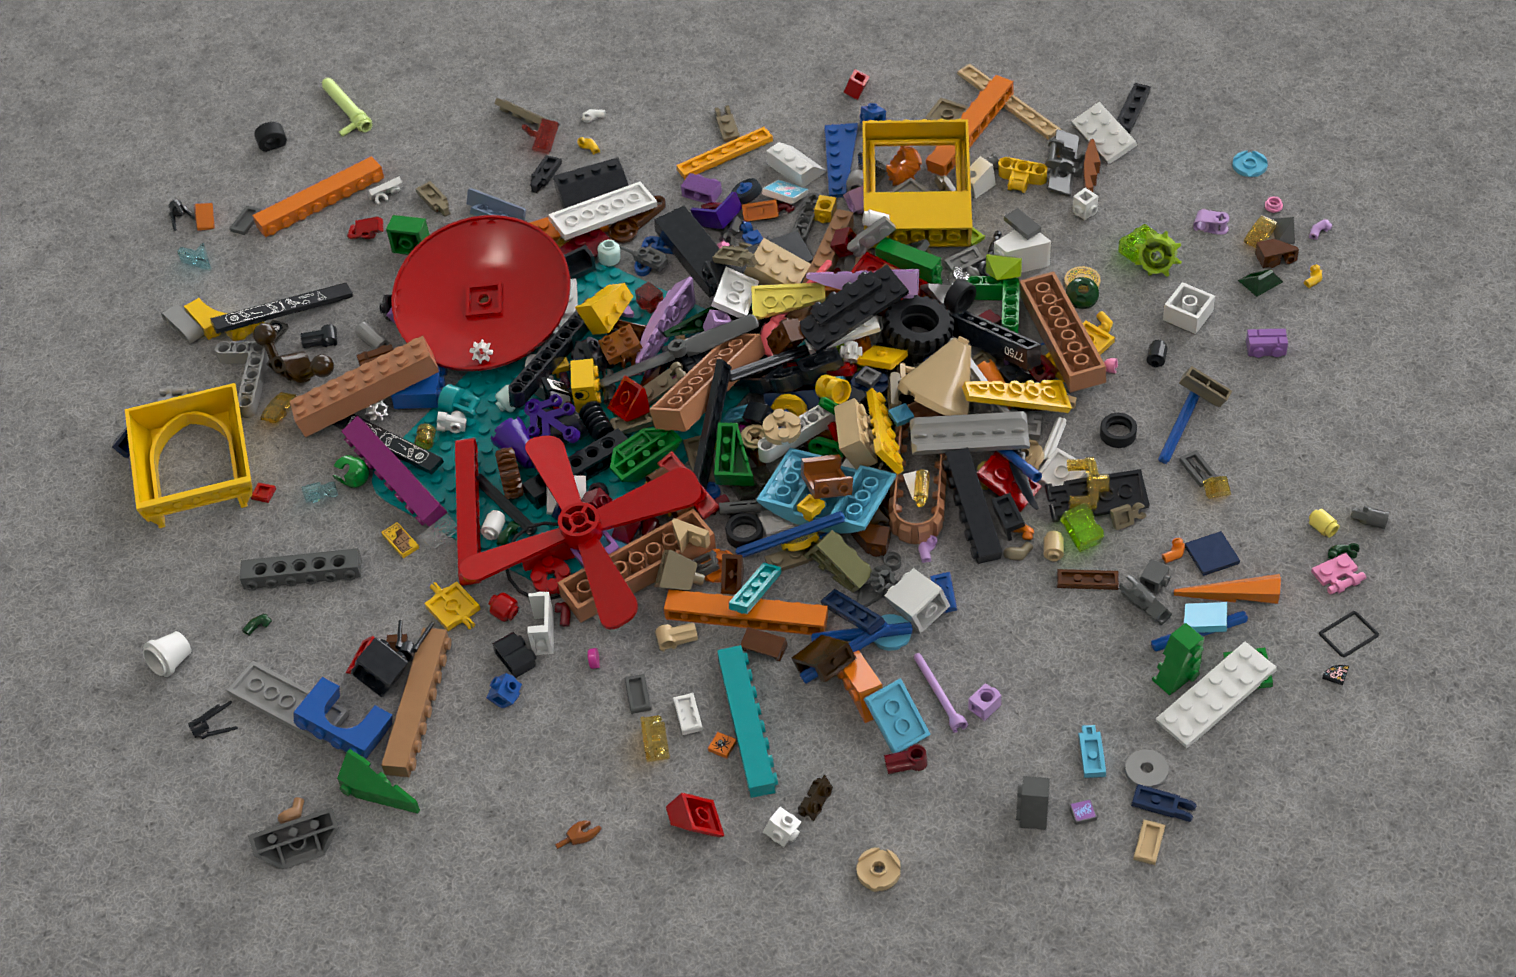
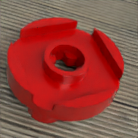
[531,556,571,596]

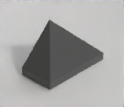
[1271,217,1295,244]

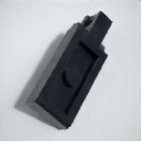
[530,155,562,193]

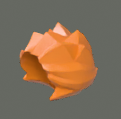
[886,146,922,186]

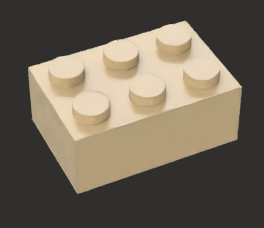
[744,238,811,285]
[834,398,878,469]

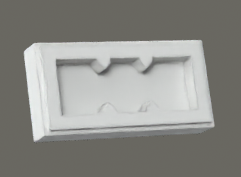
[673,693,703,735]

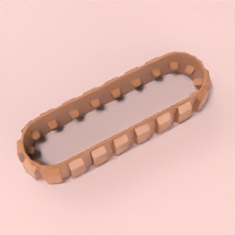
[889,401,947,544]

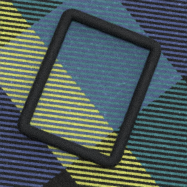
[1319,611,1379,657]

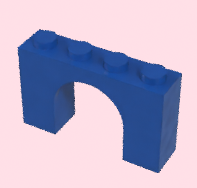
[391,365,447,409]
[293,677,392,759]

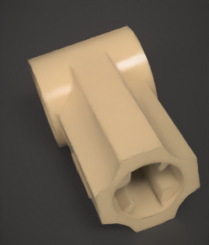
[655,622,698,651]

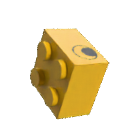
[570,359,601,413]

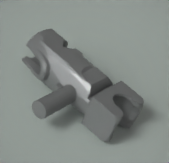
[1119,575,1172,625]

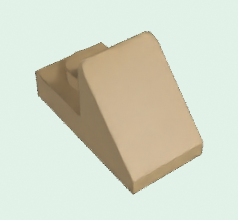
[672,518,710,553]

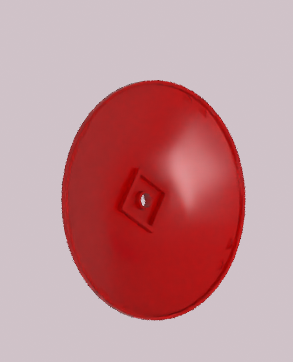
[391,215,571,371]

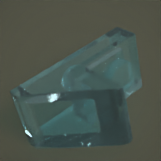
[177,243,212,271]

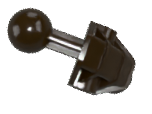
[253,323,334,384]

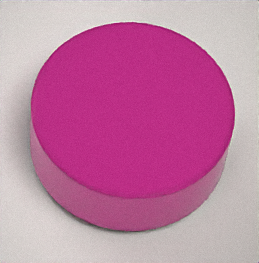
[587,648,600,669]

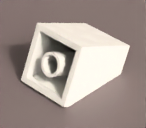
[994,230,1051,273]
[884,568,950,633]

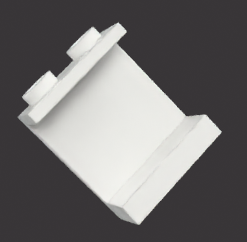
[528,592,554,655]

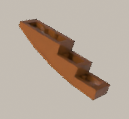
[1083,139,1101,192]

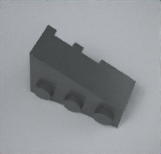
[1016,776,1050,830]

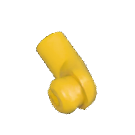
[577,137,600,155]
[1304,264,1322,288]

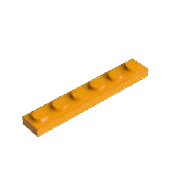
[676,127,773,180]

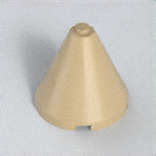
[897,336,971,416]

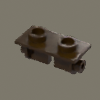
[798,775,833,821]

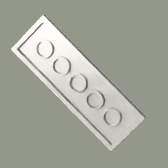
[548,182,657,240]
[1156,642,1277,748]

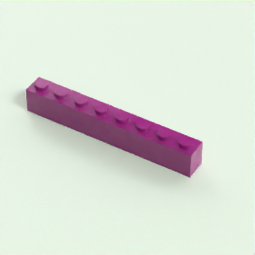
[341,416,448,529]

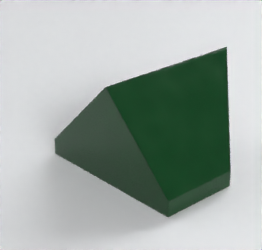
[1238,269,1283,297]

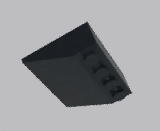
[553,157,629,209]

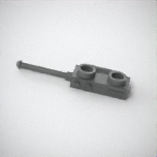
[614,241,668,272]

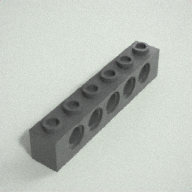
[240,548,362,591]

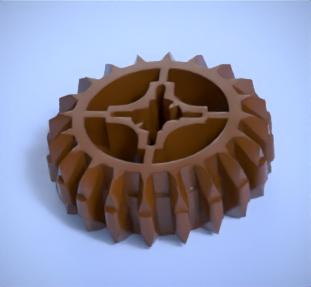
[495,448,524,499]

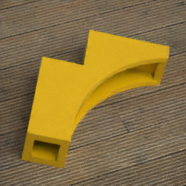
[184,298,264,341]

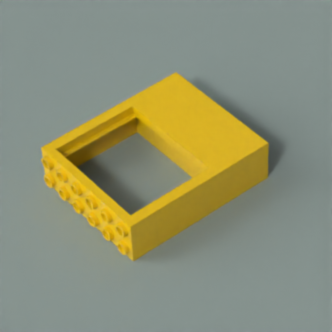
[862,119,972,248]

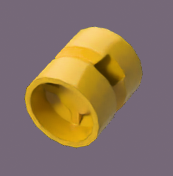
[815,374,851,404]

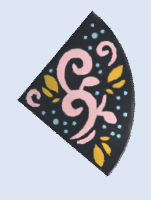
[1322,665,1349,686]

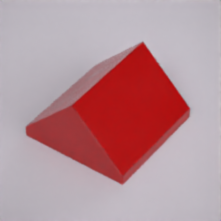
[607,375,650,422]

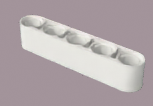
[758,405,836,463]

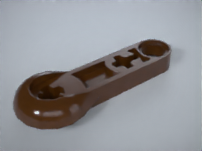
[608,195,666,243]

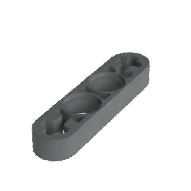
[792,193,819,242]

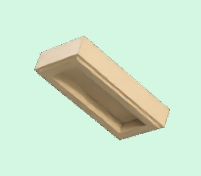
[1133,820,1165,865]

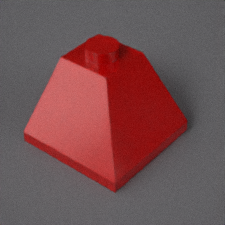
[666,792,725,838]

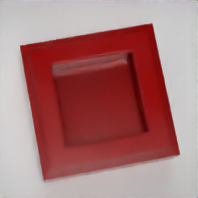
[251,482,276,503]

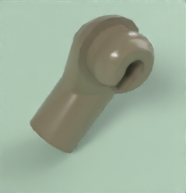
[1003,542,1033,561]

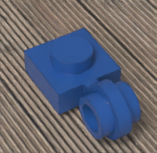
[739,221,763,245]

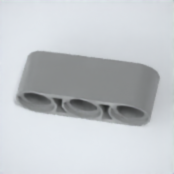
[161,304,205,345]

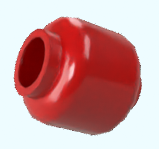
[488,592,519,622]

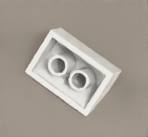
[766,142,827,188]

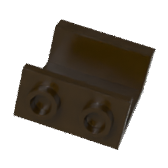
[791,635,857,682]

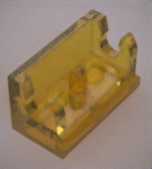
[640,716,670,762]

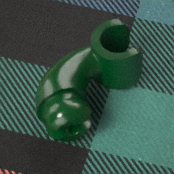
[496,521,521,546]
[1328,543,1360,559]

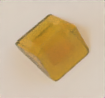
[1203,476,1231,499]

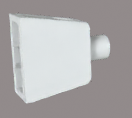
[970,156,996,198]

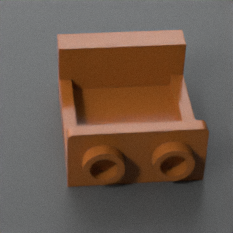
[801,454,853,499]

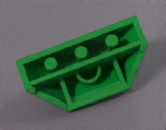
[610,428,682,482]

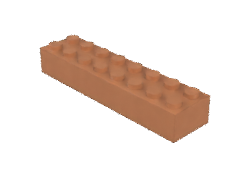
[1020,271,1106,393]
[649,333,766,432]
[290,336,439,437]
[558,509,716,623]

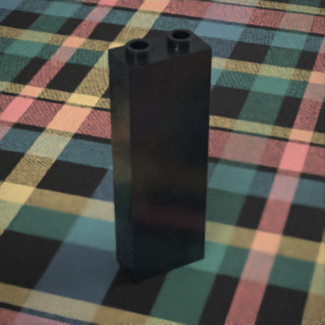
[654,206,720,298]
[701,230,813,295]

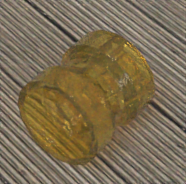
[414,424,436,450]

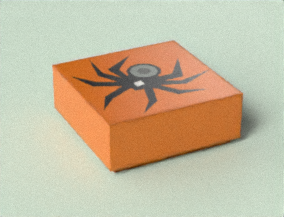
[708,732,737,759]

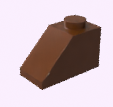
[851,524,891,557]

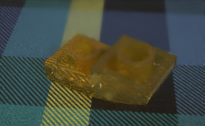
[1244,215,1278,248]
[260,392,296,423]

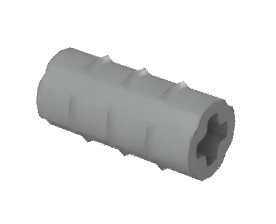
[355,322,389,350]

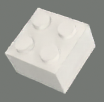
[1163,282,1215,334]

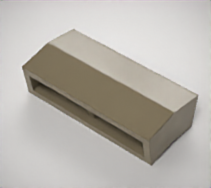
[1179,366,1232,407]

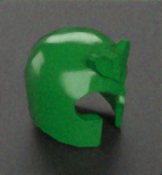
[333,455,370,488]

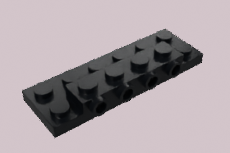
[799,264,909,354]

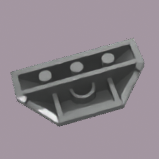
[248,807,339,869]

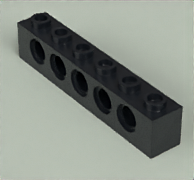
[522,428,628,510]

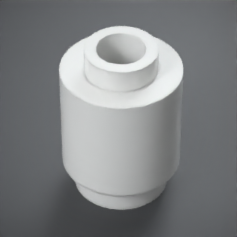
[481,510,505,540]

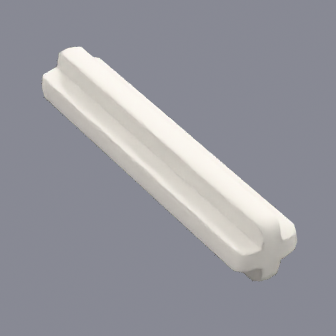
[1043,417,1066,462]

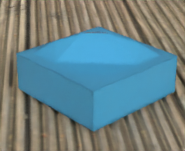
[888,403,914,427]

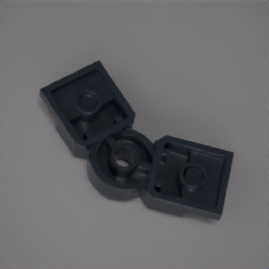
[734,347,844,395]

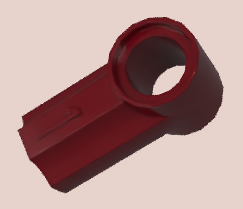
[884,744,928,774]

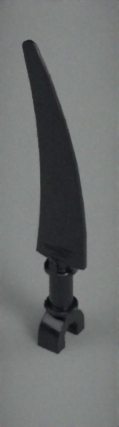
[1008,449,1039,510]

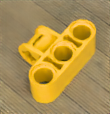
[998,157,1048,193]

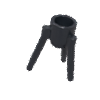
[169,199,196,231]
[395,620,435,662]
[188,701,238,739]

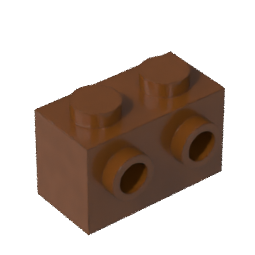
[766,318,806,355]

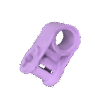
[1193,209,1229,235]

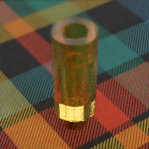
[913,469,930,507]

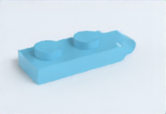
[1078,725,1106,778]

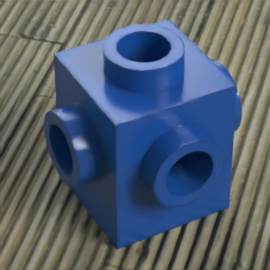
[860,103,886,124]
[486,673,522,708]

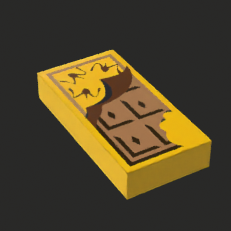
[381,522,419,558]

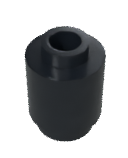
[1146,340,1168,367]

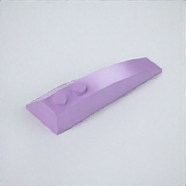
[806,269,919,298]
[635,277,696,375]

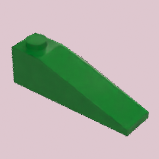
[337,749,420,814]

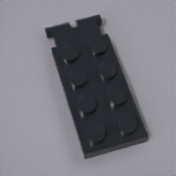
[1044,469,1150,523]

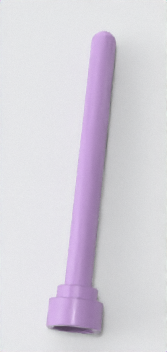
[914,653,968,733]

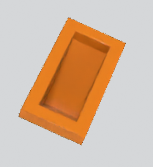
[194,203,215,231]

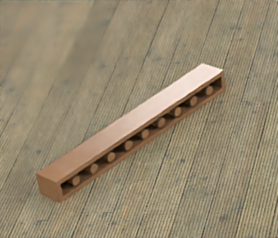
[786,209,854,321]

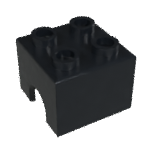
[351,637,408,697]

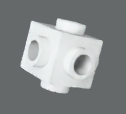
[1072,188,1098,220]
[763,807,801,847]

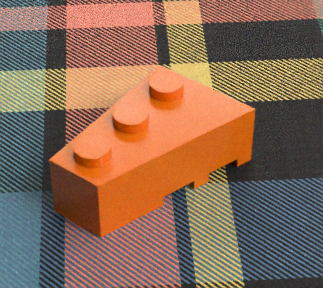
[837,650,883,723]

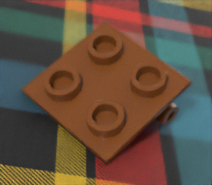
[598,324,643,365]

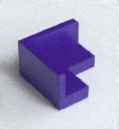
[690,192,742,229]

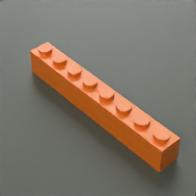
[926,75,1014,176]
[252,156,384,237]
[664,589,828,635]

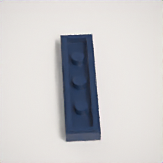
[820,589,885,635]

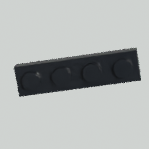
[1117,83,1151,134]

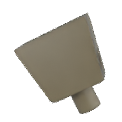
[654,550,705,591]

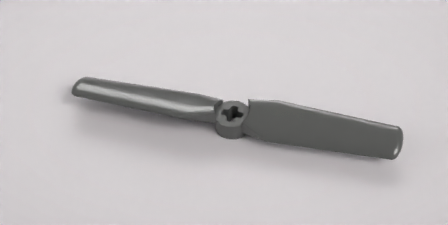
[599,314,759,387]

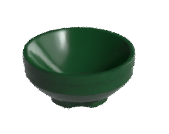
[1066,277,1099,309]

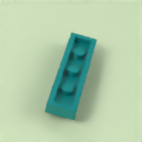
[729,562,781,614]

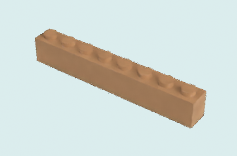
[382,628,451,777]

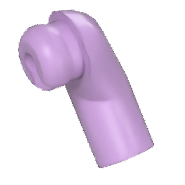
[918,535,938,563]

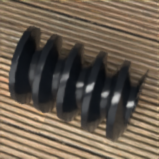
[579,401,614,441]

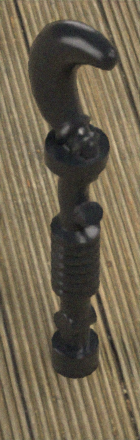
[977,231,1002,276]

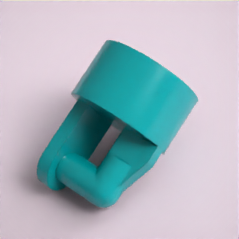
[438,384,480,418]

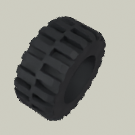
[882,295,954,364]

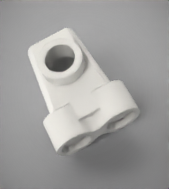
[436,411,467,433]

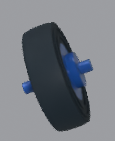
[731,178,762,205]

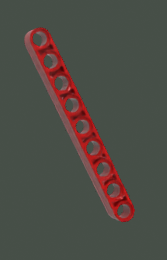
[455,438,482,586]

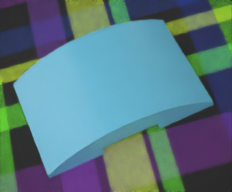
[757,448,896,533]

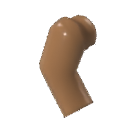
[278,797,304,824]

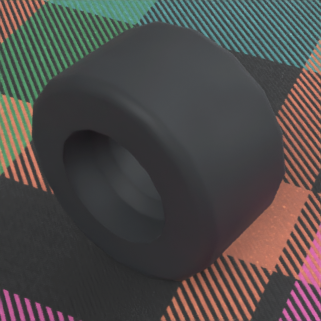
[254,121,287,152]

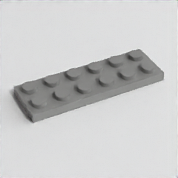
[227,661,349,745]

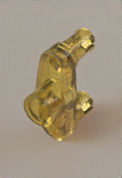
[1067,457,1109,510]

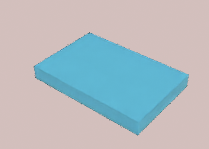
[864,678,931,753]

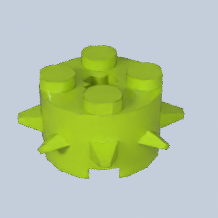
[1134,231,1182,277]

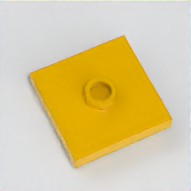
[857,345,908,370]

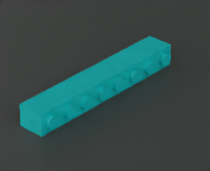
[717,645,779,798]

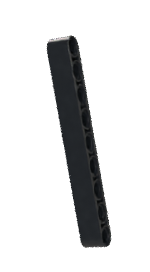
[508,298,589,407]

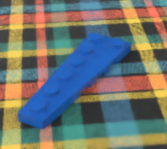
[825,123,858,198]

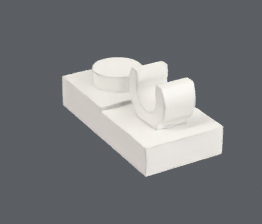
[368,177,402,205]

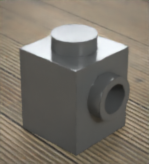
[1140,559,1171,595]

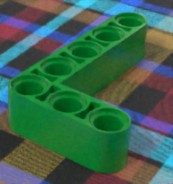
[967,276,1020,333]

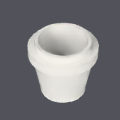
[143,631,191,677]

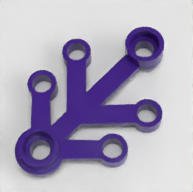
[524,394,580,443]

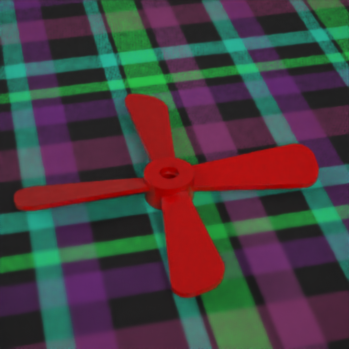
[460,436,701,630]

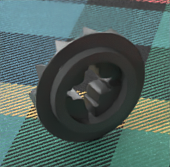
[870,565,898,597]

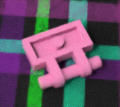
[1311,553,1366,595]

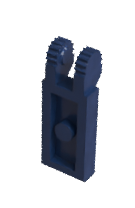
[1131,784,1196,822]

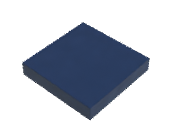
[1185,531,1240,576]

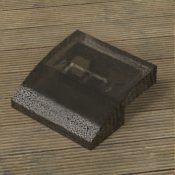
[730,465,772,501]

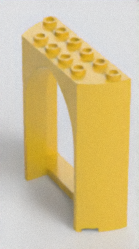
[125,383,252,528]

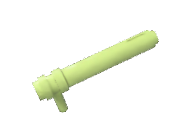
[322,78,372,137]

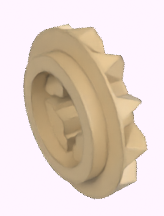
[741,424,764,451]

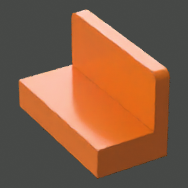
[742,199,779,222]

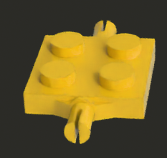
[424,581,481,631]

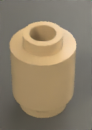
[1044,531,1064,561]

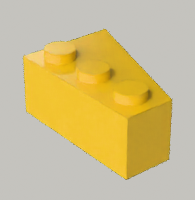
[575,283,634,335]

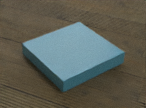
[1184,602,1228,633]

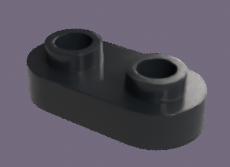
[581,337,607,374]

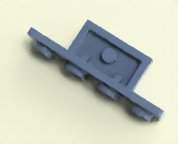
[466,188,526,221]

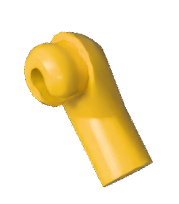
[1096,311,1113,333]

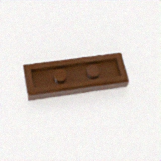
[1057,569,1119,590]

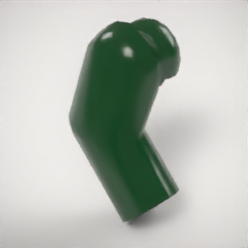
[242,614,272,636]

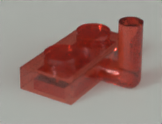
[522,118,559,154]

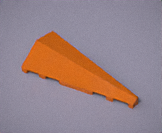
[1174,574,1281,604]

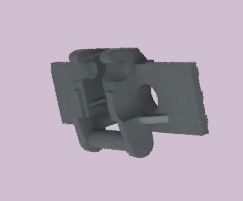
[1045,129,1085,196]

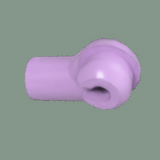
[1309,219,1332,240]

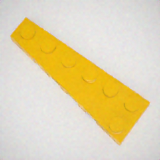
[962,380,1072,413]
[866,388,904,475]

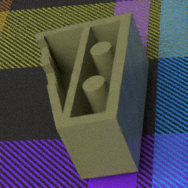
[804,530,872,593]

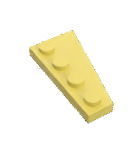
[751,283,825,320]

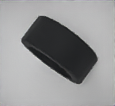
[944,279,976,314]
[1100,412,1137,448]
[725,513,763,548]

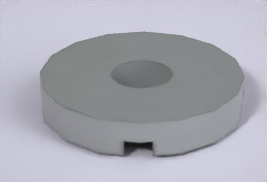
[1125,749,1169,788]

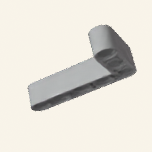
[215,341,269,418]

